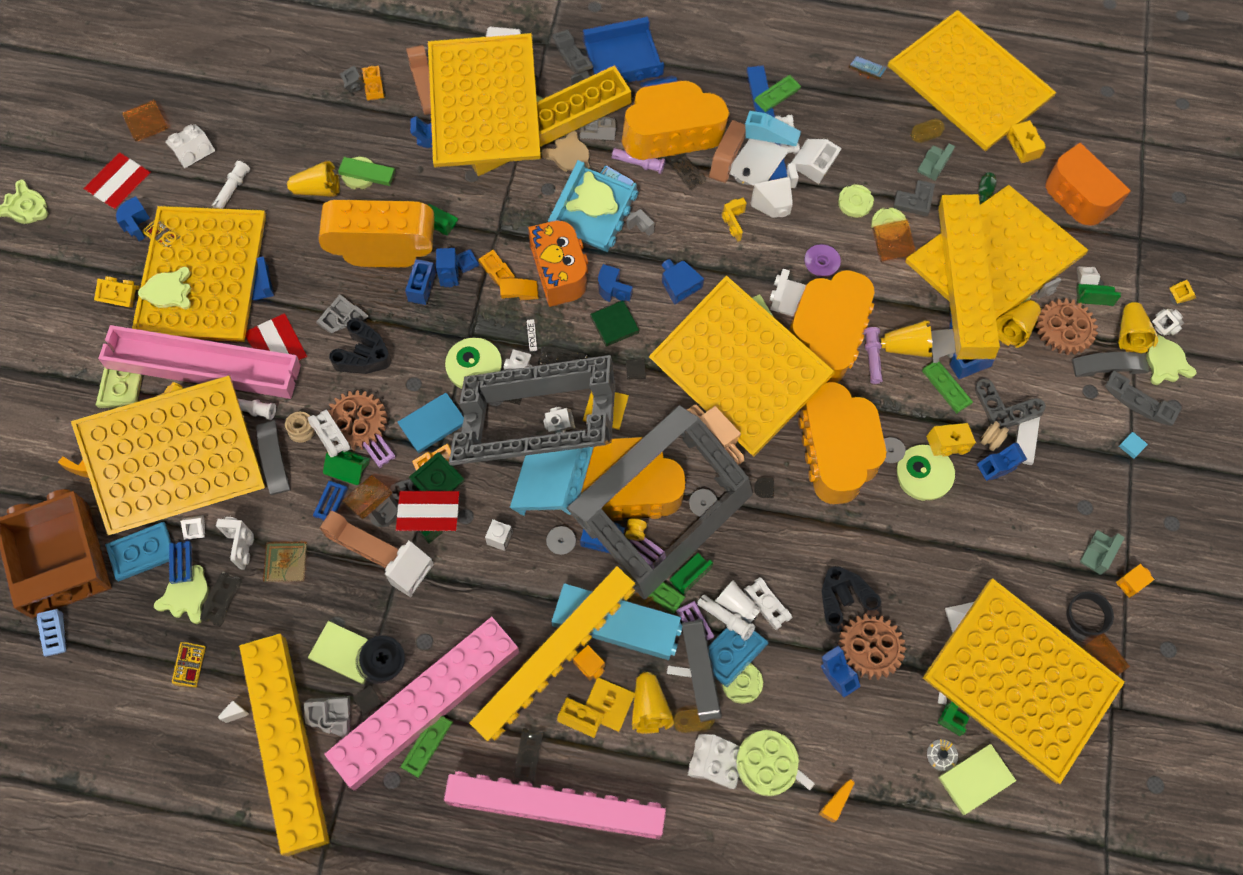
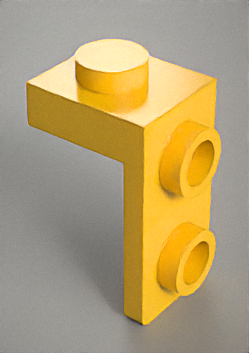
[722,197,746,241]

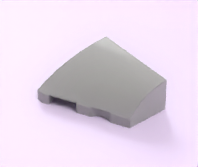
[580,117,616,140]
[316,294,368,334]
[931,329,956,363]
[304,697,351,739]

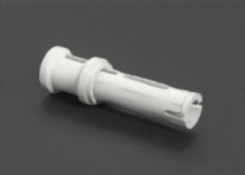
[212,161,250,209]
[238,399,276,420]
[698,595,755,641]

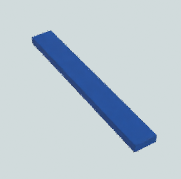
[747,66,788,181]

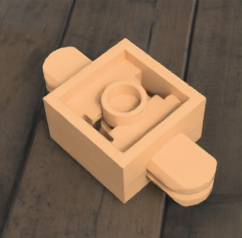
[687,405,744,465]

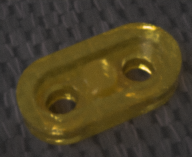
[911,119,945,143]
[673,709,715,733]

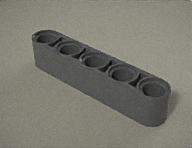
[682,619,722,722]

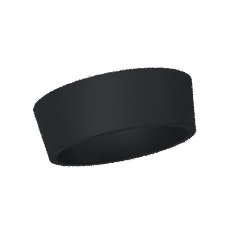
[1066,591,1114,636]

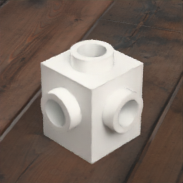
[1152,309,1184,335]
[504,350,532,370]
[544,407,575,434]

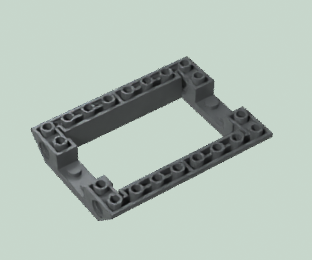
[449,355,615,465]
[567,406,753,600]

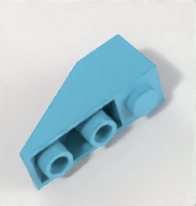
[745,111,801,146]

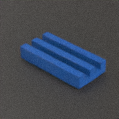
[313,481,348,521]
[169,541,192,584]

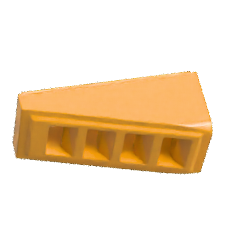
[818,779,854,823]

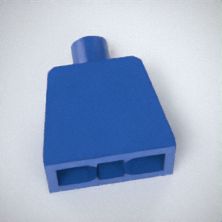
[662,259,704,305]

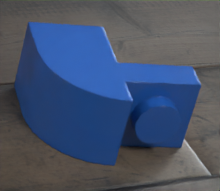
[410,116,432,148]
[116,196,150,241]
[598,264,633,302]
[977,443,1027,481]
[821,646,861,698]

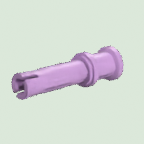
[612,148,665,174]
[863,327,883,384]

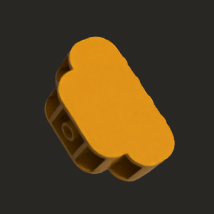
[622,81,729,160]
[319,200,434,267]
[789,270,874,383]
[798,382,886,504]
[580,437,685,521]

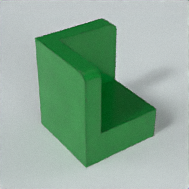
[938,702,969,736]

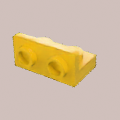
[94,276,141,308]

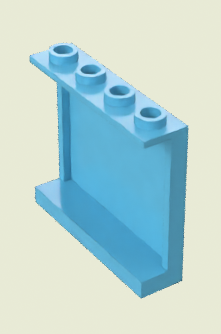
[548,160,638,252]
[510,447,593,516]

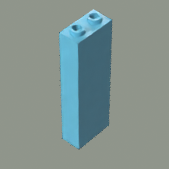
[552,583,682,660]

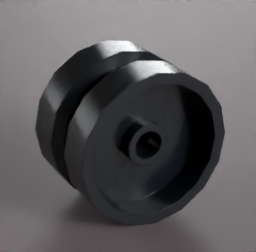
[355,635,405,684]

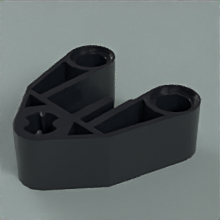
[329,318,391,374]
[822,566,882,633]

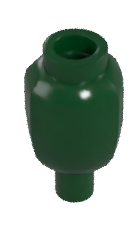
[978,172,997,204]

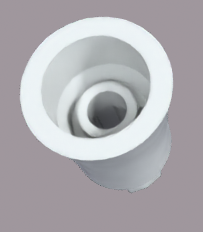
[715,580,761,624]

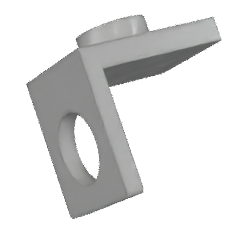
[1035,277,1062,299]

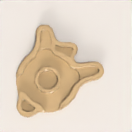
[542,131,590,172]

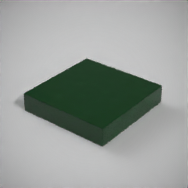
[590,301,639,347]
[409,452,465,491]

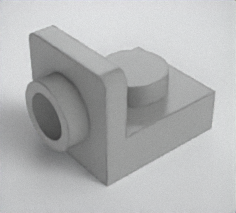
[627,209,654,236]

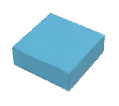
[1119,432,1148,459]

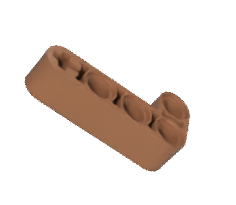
[406,45,431,115]
[709,120,746,183]
[320,511,398,568]

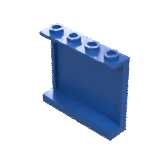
[583,17,664,83]

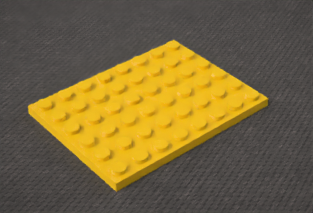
[888,10,1056,151]
[428,33,541,167]
[905,185,1088,320]
[132,206,266,342]
[649,276,835,457]
[71,376,266,535]
[923,579,1125,784]

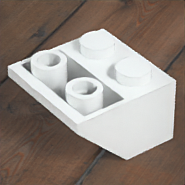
[791,139,841,184]
[385,541,434,597]

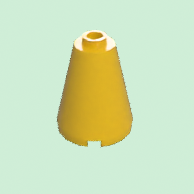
[287,161,340,197]
[996,300,1041,348]
[1118,302,1158,353]
[881,320,932,358]
[632,672,674,734]

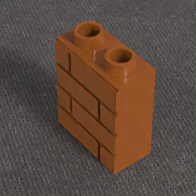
[0,489,112,618]

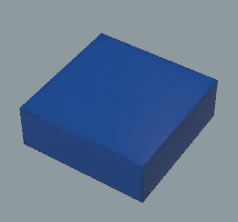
[456,249,479,273]

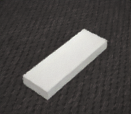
[1015,410,1040,465]

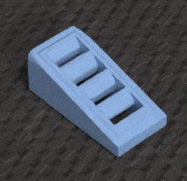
[37,609,66,657]

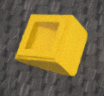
[1169,280,1196,304]

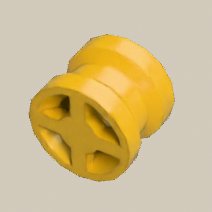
[625,519,647,541]

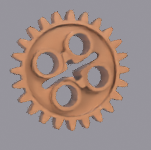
[1036,298,1098,355]
[327,390,388,451]
[838,614,906,680]

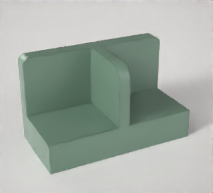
[917,143,955,181]
[1080,531,1125,575]

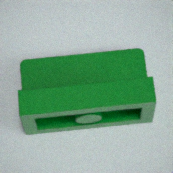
[427,204,458,236]
[1076,284,1121,306]
[323,451,370,485]
[670,553,713,595]

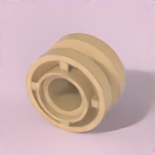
[285,412,315,443]
[980,421,1009,451]

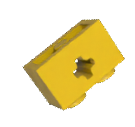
[1006,120,1046,163]
[926,423,976,457]

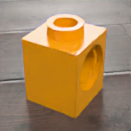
[1116,564,1155,598]
[573,645,605,681]

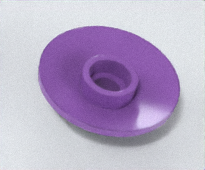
[804,244,841,277]

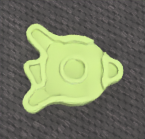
[566,171,618,218]
[0,180,48,224]
[138,267,191,309]
[1146,335,1196,385]
[154,565,209,624]

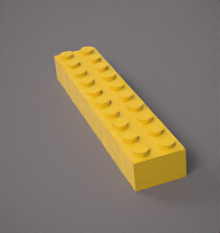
[471,65,631,176]
[938,194,1000,359]
[469,567,635,741]
[239,634,330,856]

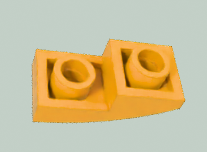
[362,66,384,100]

